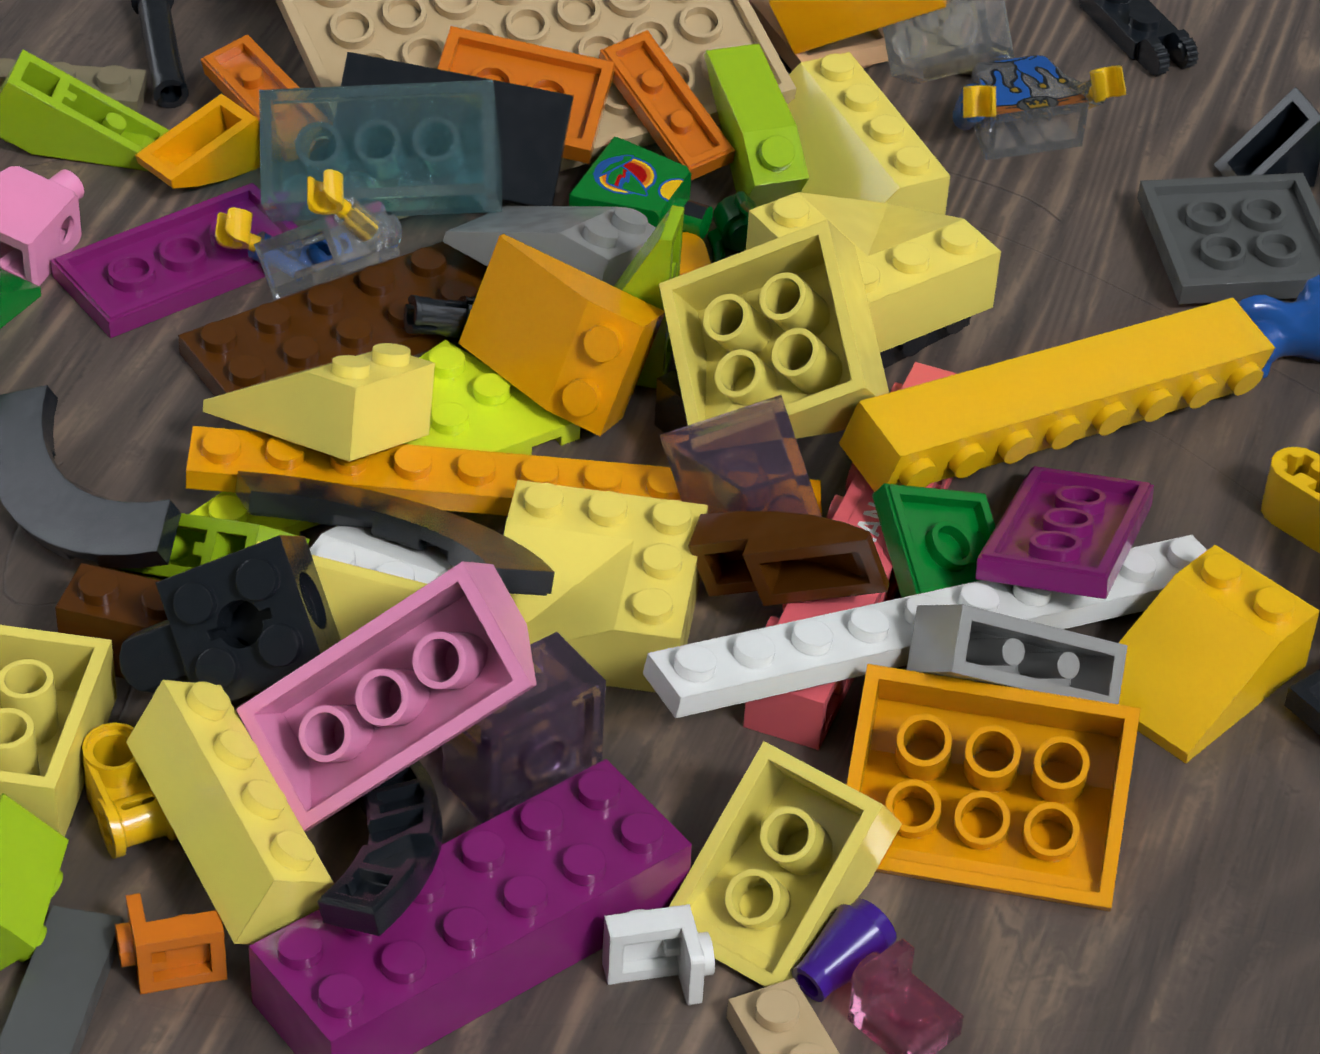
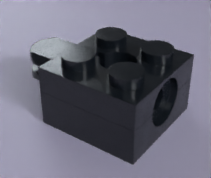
[119,535,341,707]

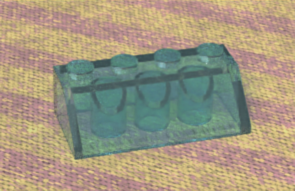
[259,80,502,222]

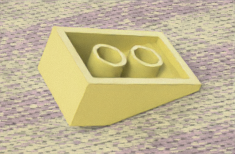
[203,343,435,462]
[669,741,902,987]

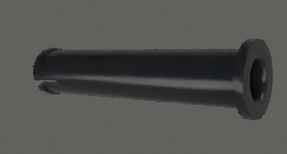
[131,0,189,109]

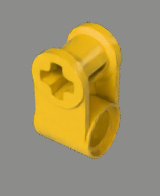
[82,722,178,859]

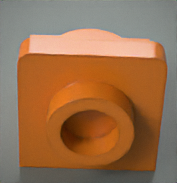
[115,893,227,995]

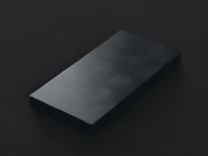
[325,52,574,206]

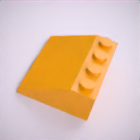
[846,664,1141,911]

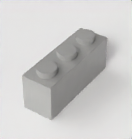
[906,604,1128,704]

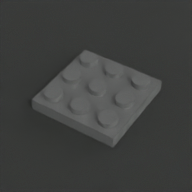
[1137,173,1320,304]

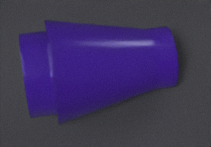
[792,898,897,1002]

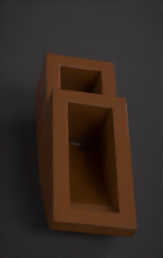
[688,511,890,606]

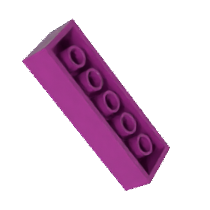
[249,759,692,1054]

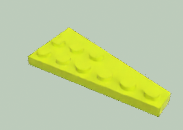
[190,340,580,536]

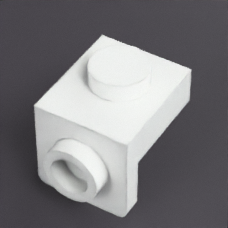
[602,904,715,1005]

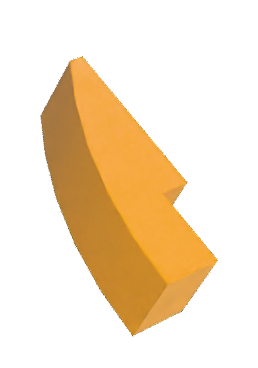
[135,93,282,189]

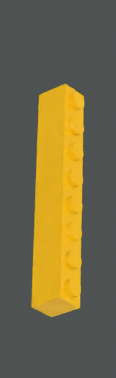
[839,298,1275,492]

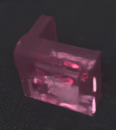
[848,938,964,1054]

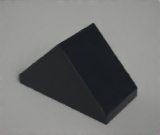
[1214,87,1320,187]

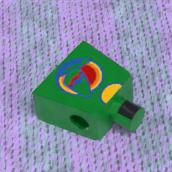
[569,136,713,239]

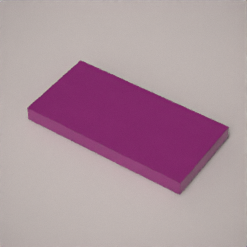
[51,183,308,338]
[976,466,1154,599]

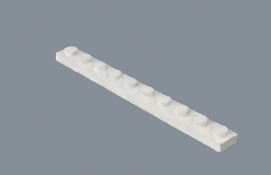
[643,535,1207,718]

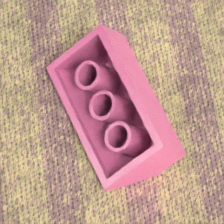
[236,561,537,831]

